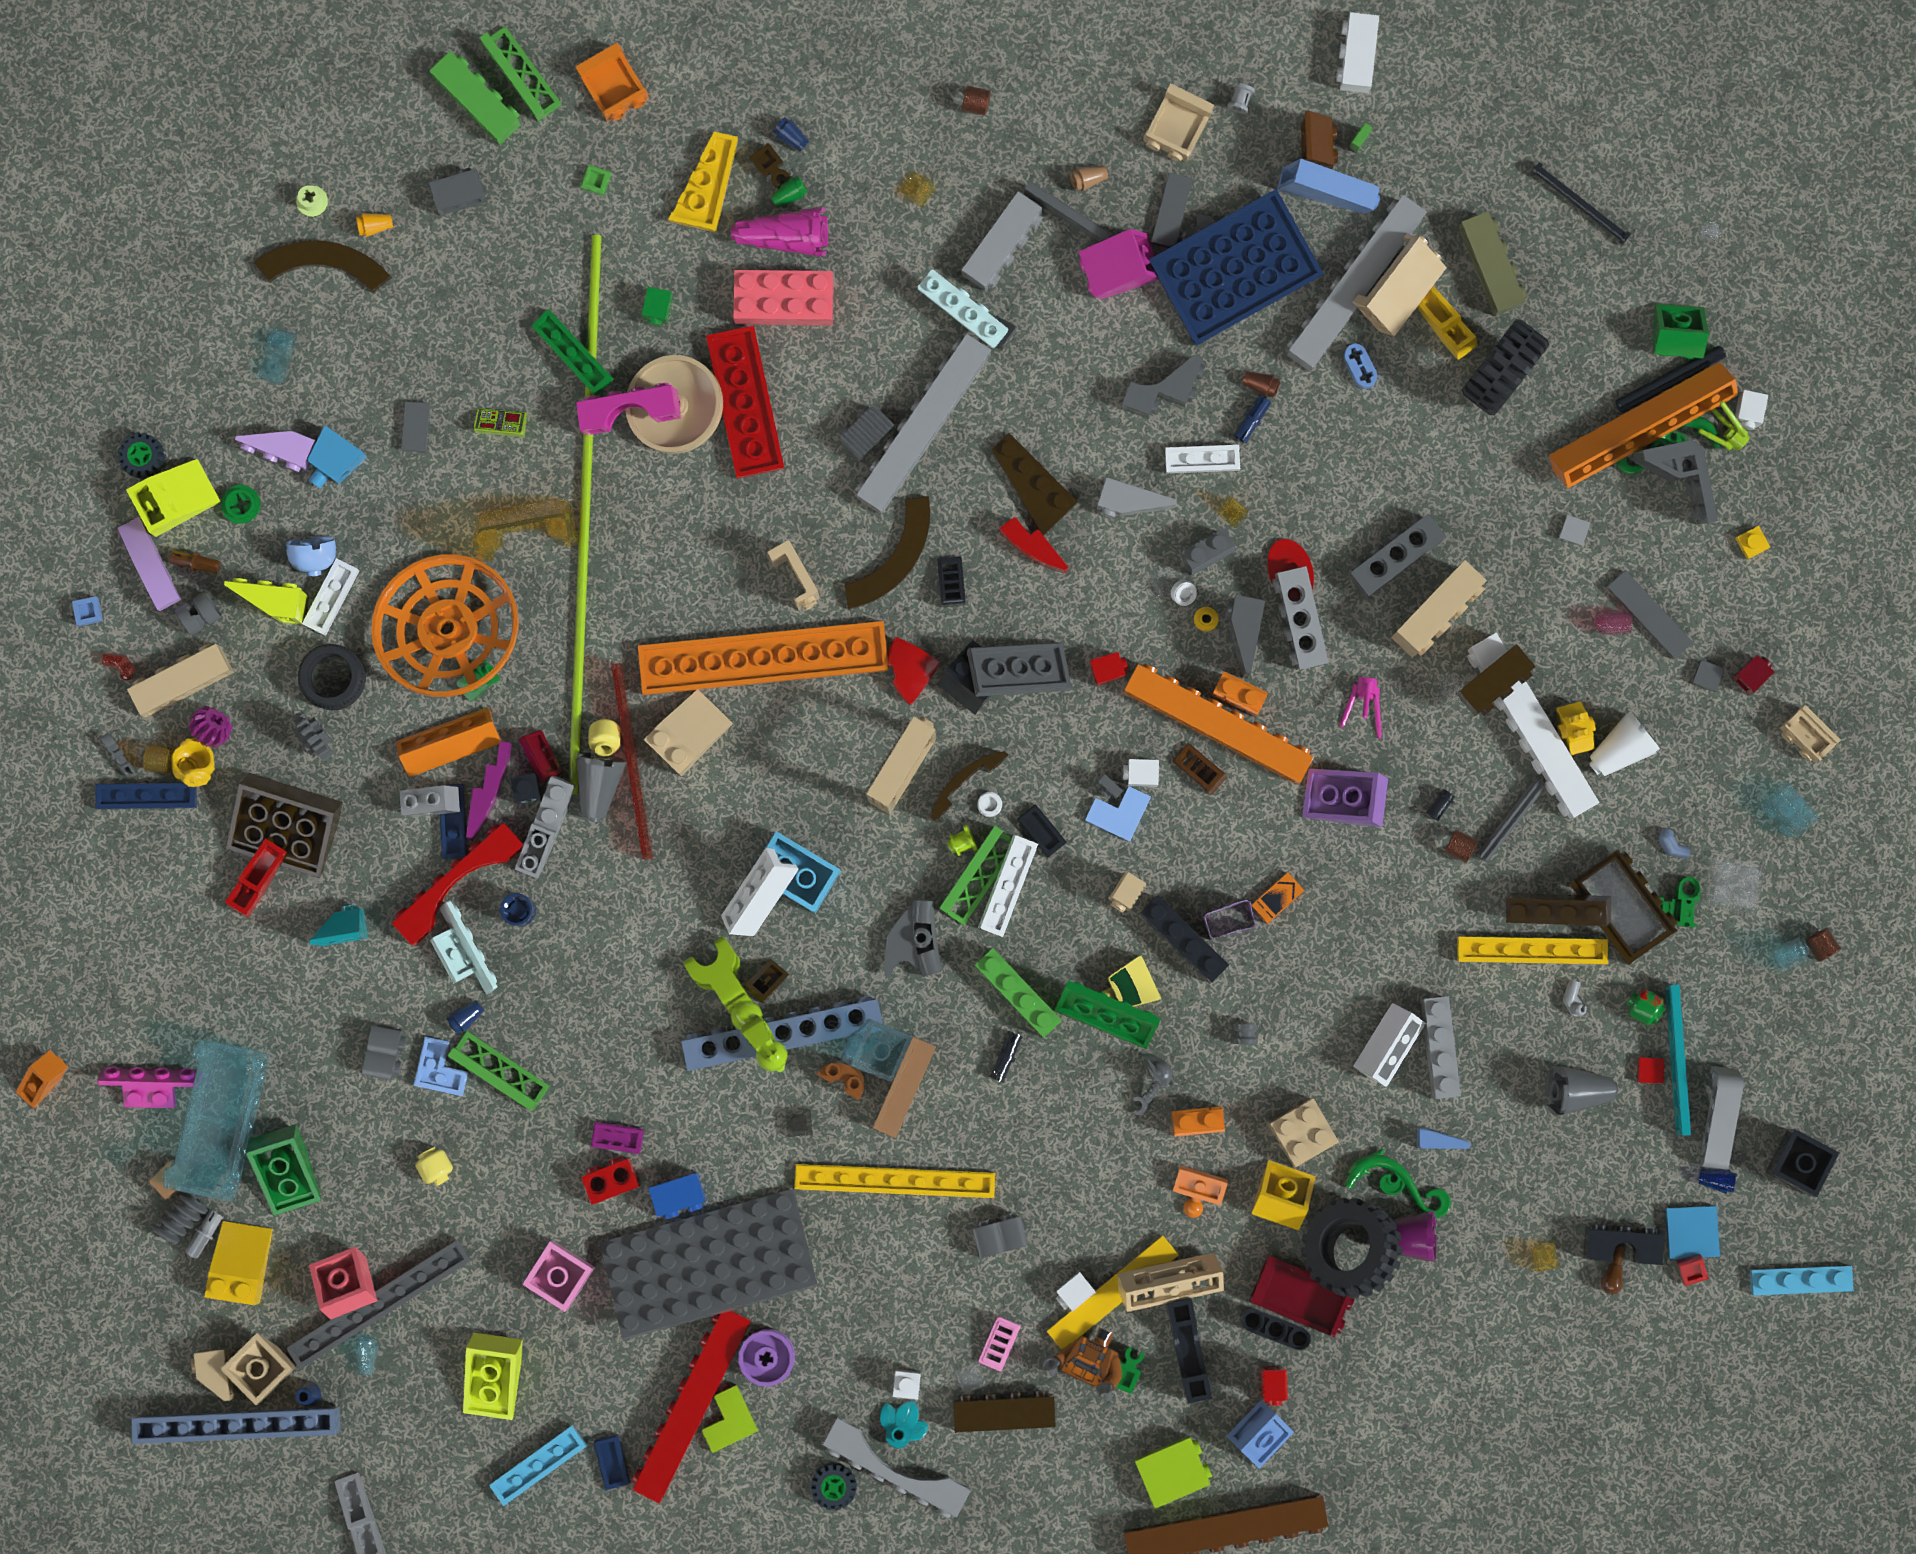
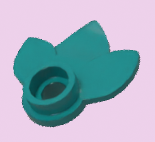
[880,1401,929,1449]

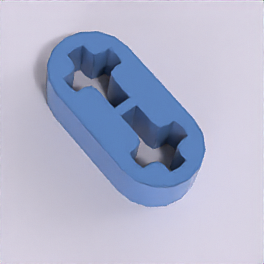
[1343,344,1377,389]

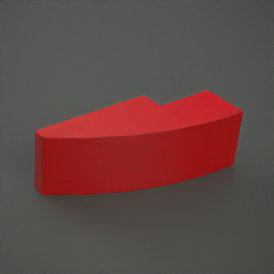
[999,516,1069,574]
[225,838,287,918]

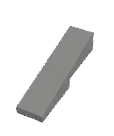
[334,1473,386,1554]

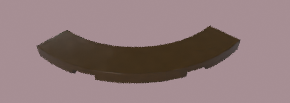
[253,241,392,293]
[844,496,930,610]

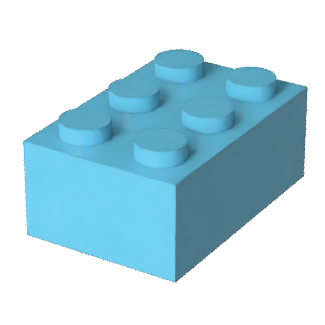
[766,831,841,914]

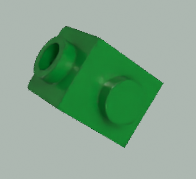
[456,661,501,702]

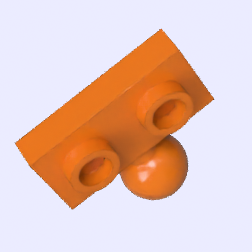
[1173,1165,1228,1218]

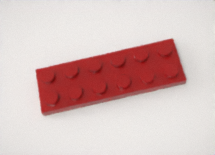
[706,325,785,479]

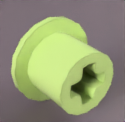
[296,185,328,217]

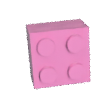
[522,1240,595,1312]

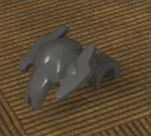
[1133,1053,1175,1115]

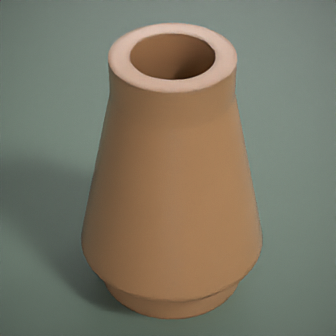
[1070,165,1108,192]

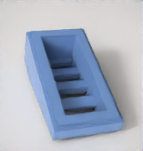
[1417,1128,1470,1149]

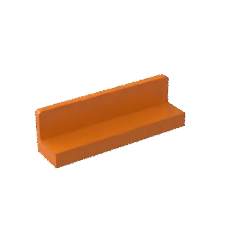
[395,707,501,777]

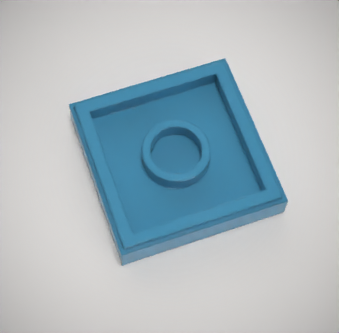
[1665,1206,1720,1259]

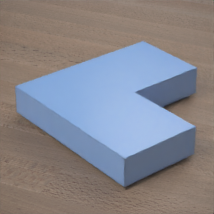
[1085,787,1151,842]
[413,1037,468,1096]

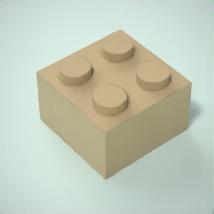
[1268,1098,1339,1167]

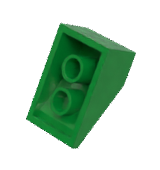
[246,1124,321,1216]

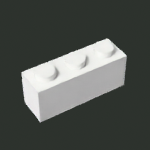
[1336,12,1379,93]
[1353,1003,1426,1087]

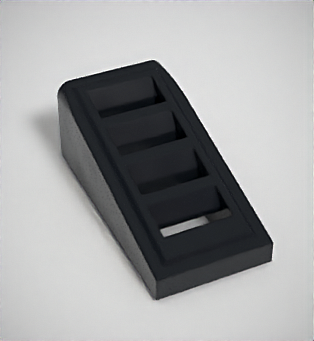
[937,556,966,608]

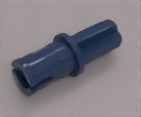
[1233,396,1271,443]

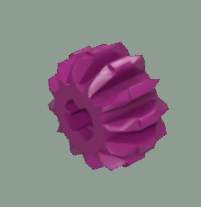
[188,705,233,748]

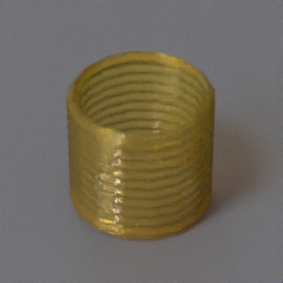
[143,744,174,774]

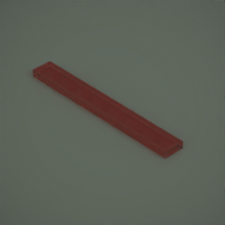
[611,663,654,861]

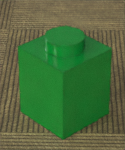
[642,286,674,327]

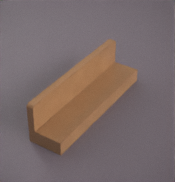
[873,1036,936,1138]

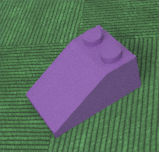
[1302,768,1388,827]

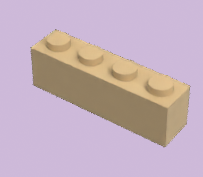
[127,643,234,718]

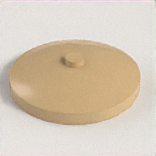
[625,355,723,454]

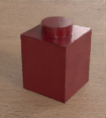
[1732,655,1775,695]

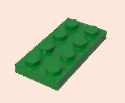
[1054,980,1161,1049]

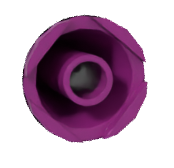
[1368,1211,1437,1262]

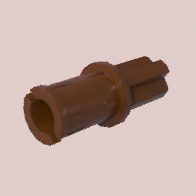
[170,549,220,575]

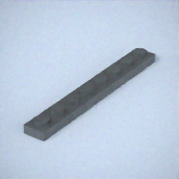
[286,1239,472,1370]

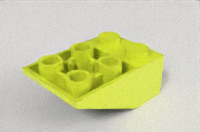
[126,459,221,537]
[224,578,308,624]

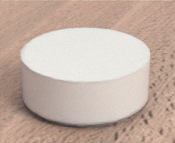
[1171,580,1197,606]
[977,792,1002,817]

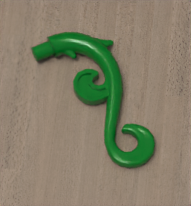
[1616,416,1722,475]
[1343,1148,1451,1218]

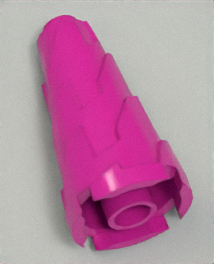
[731,207,828,257]

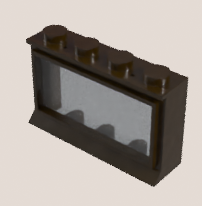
[1568,849,1678,966]

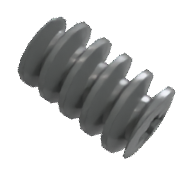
[151,1189,208,1244]

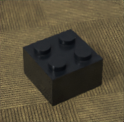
[1765,1129,1840,1197]

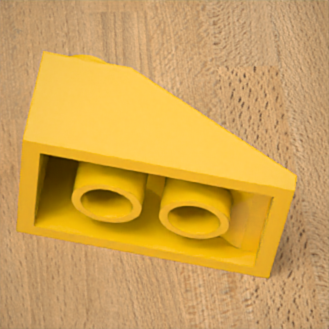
[205,1221,273,1305]

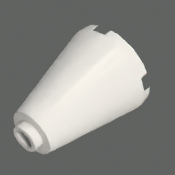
[1589,711,1660,776]

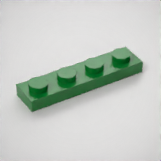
[531,309,614,396]

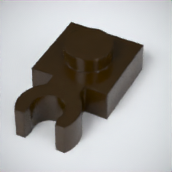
[749,143,790,189]

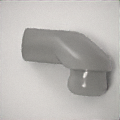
[1563,979,1587,1016]

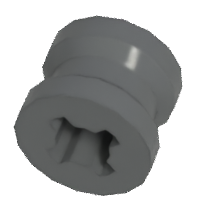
[1233,1024,1258,1045]

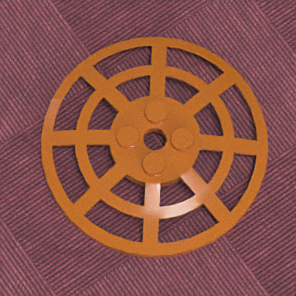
[371,554,519,697]

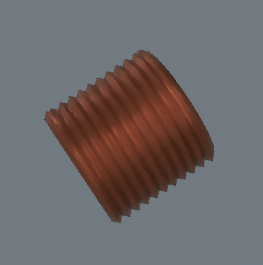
[962,85,991,116]
[1444,829,1478,863]
[1805,928,1841,962]

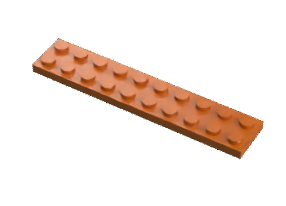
[638,621,889,696]

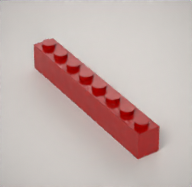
[631,1310,752,1504]

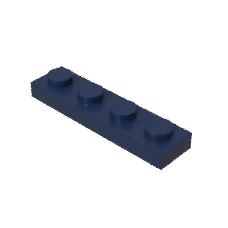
[95,783,197,810]

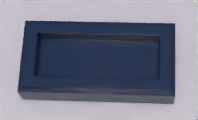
[593,1434,631,1491]

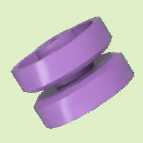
[739,1328,795,1386]

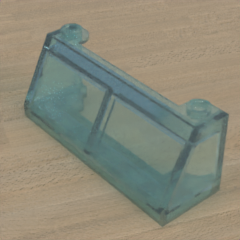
[162,1039,270,1202]

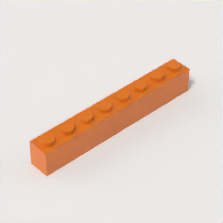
[1549,362,1738,489]
[1123,663,1314,785]

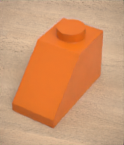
[15,1050,68,1109]

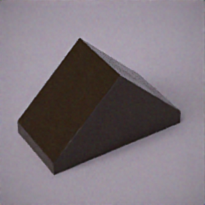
[744,958,789,1004]

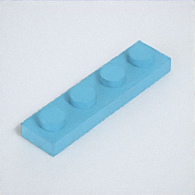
[1750,1265,1854,1295]
[489,1425,587,1506]

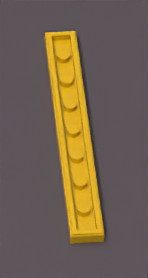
[794,1164,995,1198]

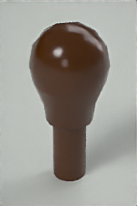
[1601,1246,1625,1295]

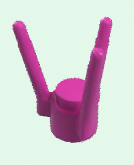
[1340,677,1382,739]

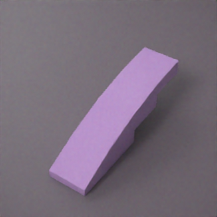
[118,516,182,611]

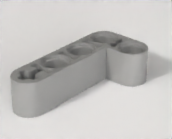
[1700,1066,1743,1170]

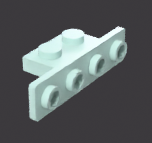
[918,270,1008,348]
[430,900,497,994]

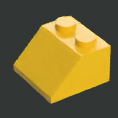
[1251,1160,1316,1231]

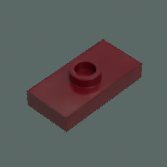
[518,729,564,783]

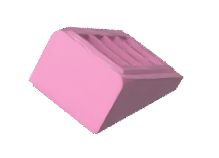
[978,1315,1021,1372]

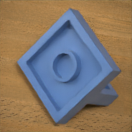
[1227,1400,1294,1469]

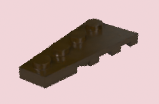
[992,433,1078,536]

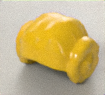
[171,738,215,787]

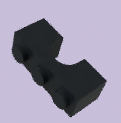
[1583,1224,1665,1265]

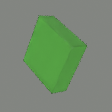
[1349,123,1373,154]
[580,164,612,196]

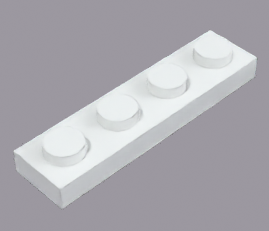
[978,835,1038,937]

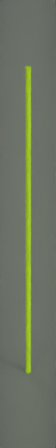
[569,235,601,795]

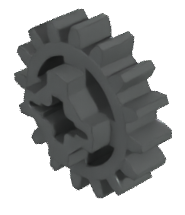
[292,711,333,761]

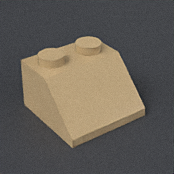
[221,1333,297,1405]

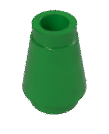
[771,176,808,208]

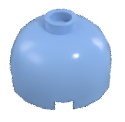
[285,536,336,576]

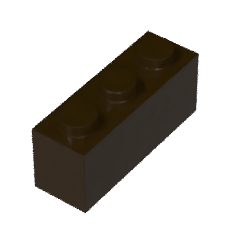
[1456,644,1536,716]

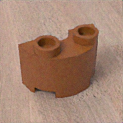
[817,1059,865,1100]

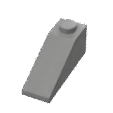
[1097,477,1177,518]

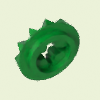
[221,485,261,524]

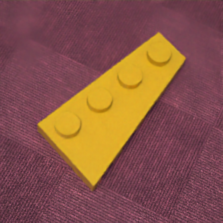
[668,132,738,232]

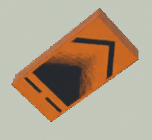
[1252,872,1305,924]

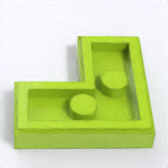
[702,1385,758,1453]

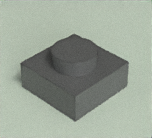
[1097,774,1123,800]

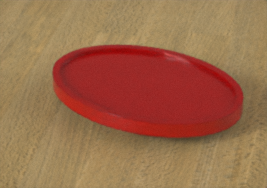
[1267,539,1314,602]

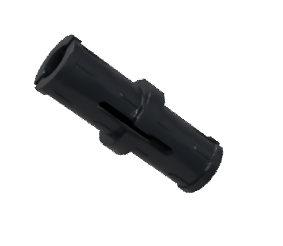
[989,1031,1023,1083]

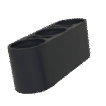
[1239,1308,1311,1350]

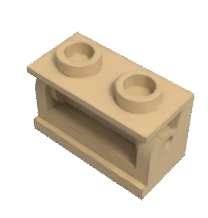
[1779,705,1841,763]

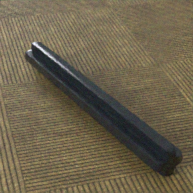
[1615,346,1726,413]

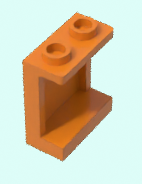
[575,42,649,122]

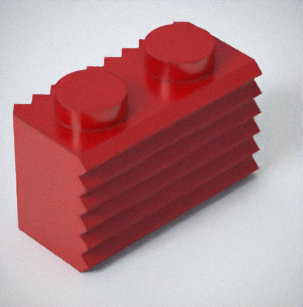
[1258,1366,1288,1406]

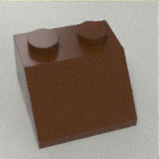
[1300,111,1338,169]

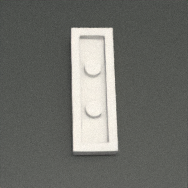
[1165,445,1240,474]
[302,558,360,636]

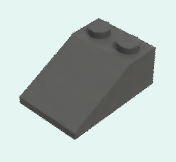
[1224,595,1265,679]

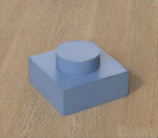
[72,596,103,627]

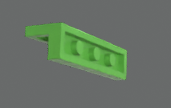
[479,26,562,121]
[939,826,1012,925]
[448,1031,550,1111]

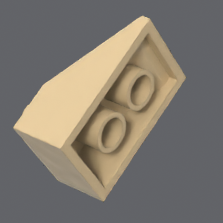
[644,690,733,777]

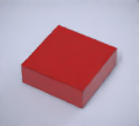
[1637,1057,1664,1084]
[1676,1254,1709,1286]

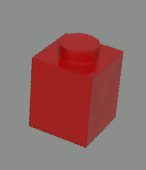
[1089,652,1129,686]

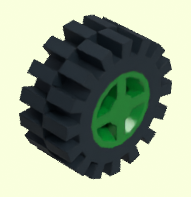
[117,432,166,479]
[811,1463,857,1511]

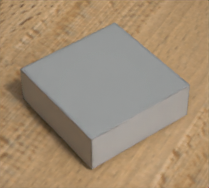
[1558,515,1590,547]

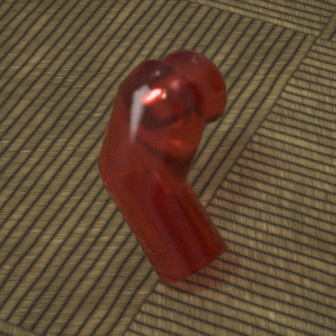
[102,653,135,681]

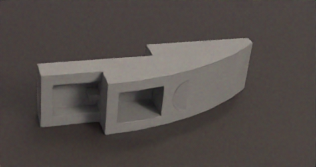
[515,776,576,879]

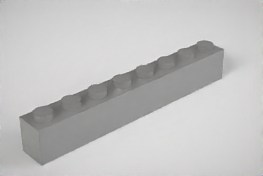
[1287,195,1427,372]
[856,334,991,515]

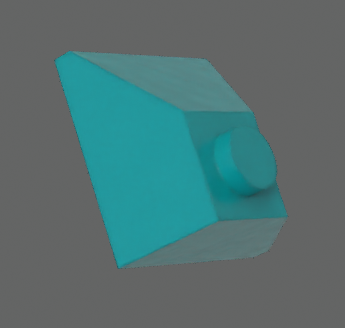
[309,905,368,947]

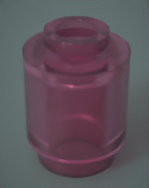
[1594,610,1632,635]

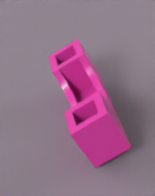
[576,383,681,436]

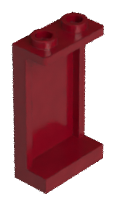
[1249,1255,1355,1338]

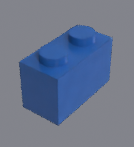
[648,1173,707,1220]

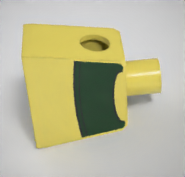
[1102,955,1161,1007]

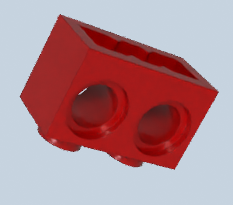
[581,1156,640,1205]

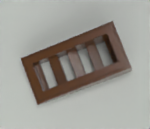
[1172,743,1227,795]

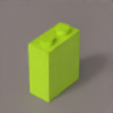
[1134,1435,1213,1508]

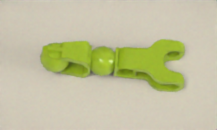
[683,936,787,1072]

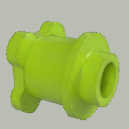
[947,824,978,856]

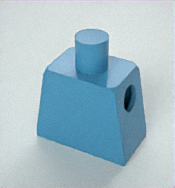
[307,425,367,489]

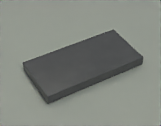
[967,642,1072,697]

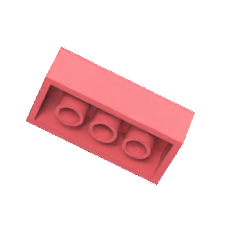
[734,270,834,326]

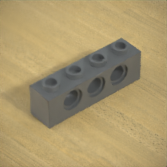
[1348,513,1447,599]

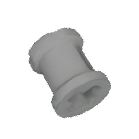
[1227,82,1255,114]

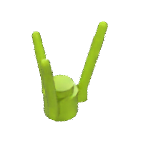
[1698,401,1750,451]

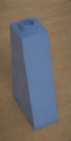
[1277,159,1380,214]

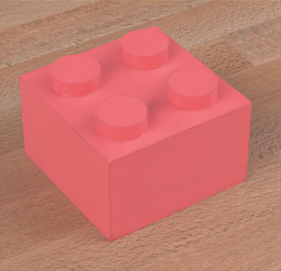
[309,1247,377,1319]

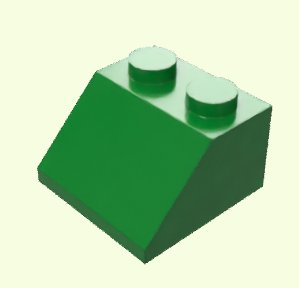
[1652,303,1709,359]

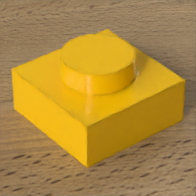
[1735,526,1770,560]

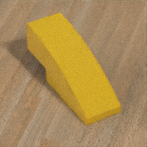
[1417,286,1478,360]

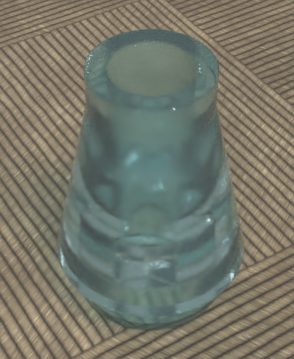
[354,1336,379,1375]

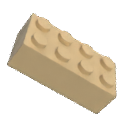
[1391,560,1487,658]

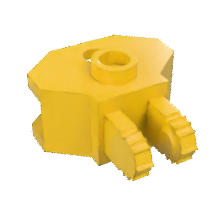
[1556,701,1596,756]

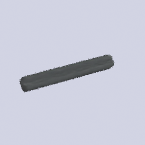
[1477,779,1545,862]

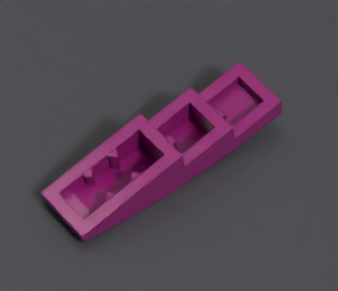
[466,741,513,839]

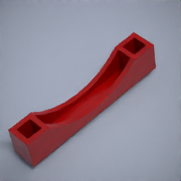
[392,823,524,946]

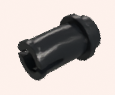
[1426,789,1455,822]

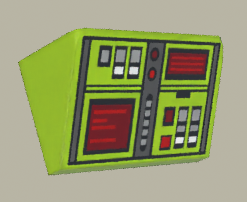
[474,408,527,437]

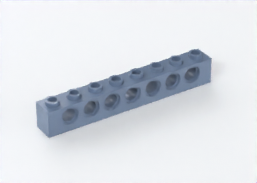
[681,996,884,1071]
[132,1406,341,1444]

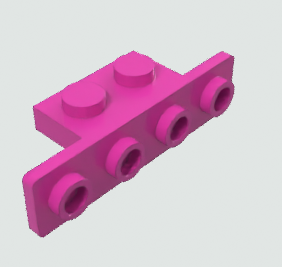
[97,1066,202,1108]

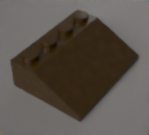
[226,773,343,878]

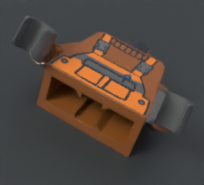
[1042,1328,1122,1401]

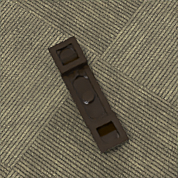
[931,751,1008,822]

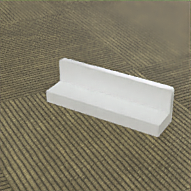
[721,848,798,936]

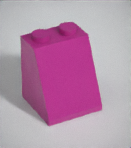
[1079,229,1158,299]

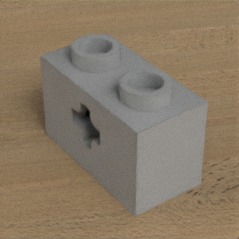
[400,785,460,817]

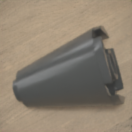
[576,752,626,822]
[1545,1065,1618,1116]

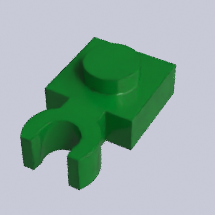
[1116,1346,1144,1394]

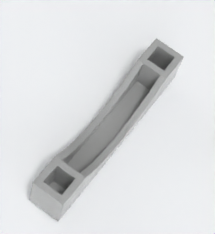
[823,1416,971,1518]

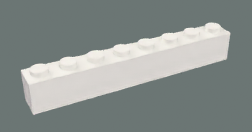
[1467,633,1599,819]

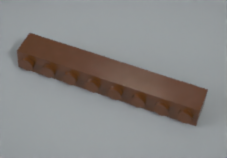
[1123,1494,1329,1554]

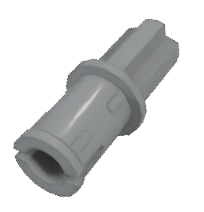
[185,1209,224,1259]

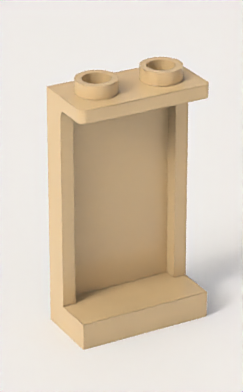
[1353,233,1447,336]

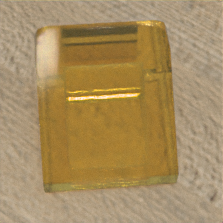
[899,171,936,207]
[1218,496,1248,528]
[1529,1243,1559,1272]

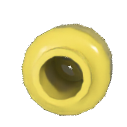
[588,718,621,756]
[415,1147,453,1186]

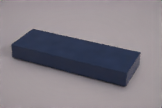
[438,784,468,860]

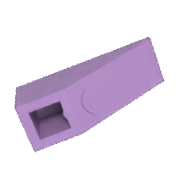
[235,431,316,472]

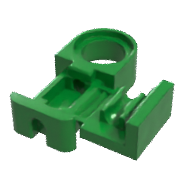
[1652,877,1701,928]

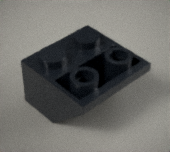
[937,639,991,715]

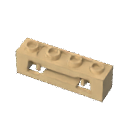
[1118,1253,1224,1312]

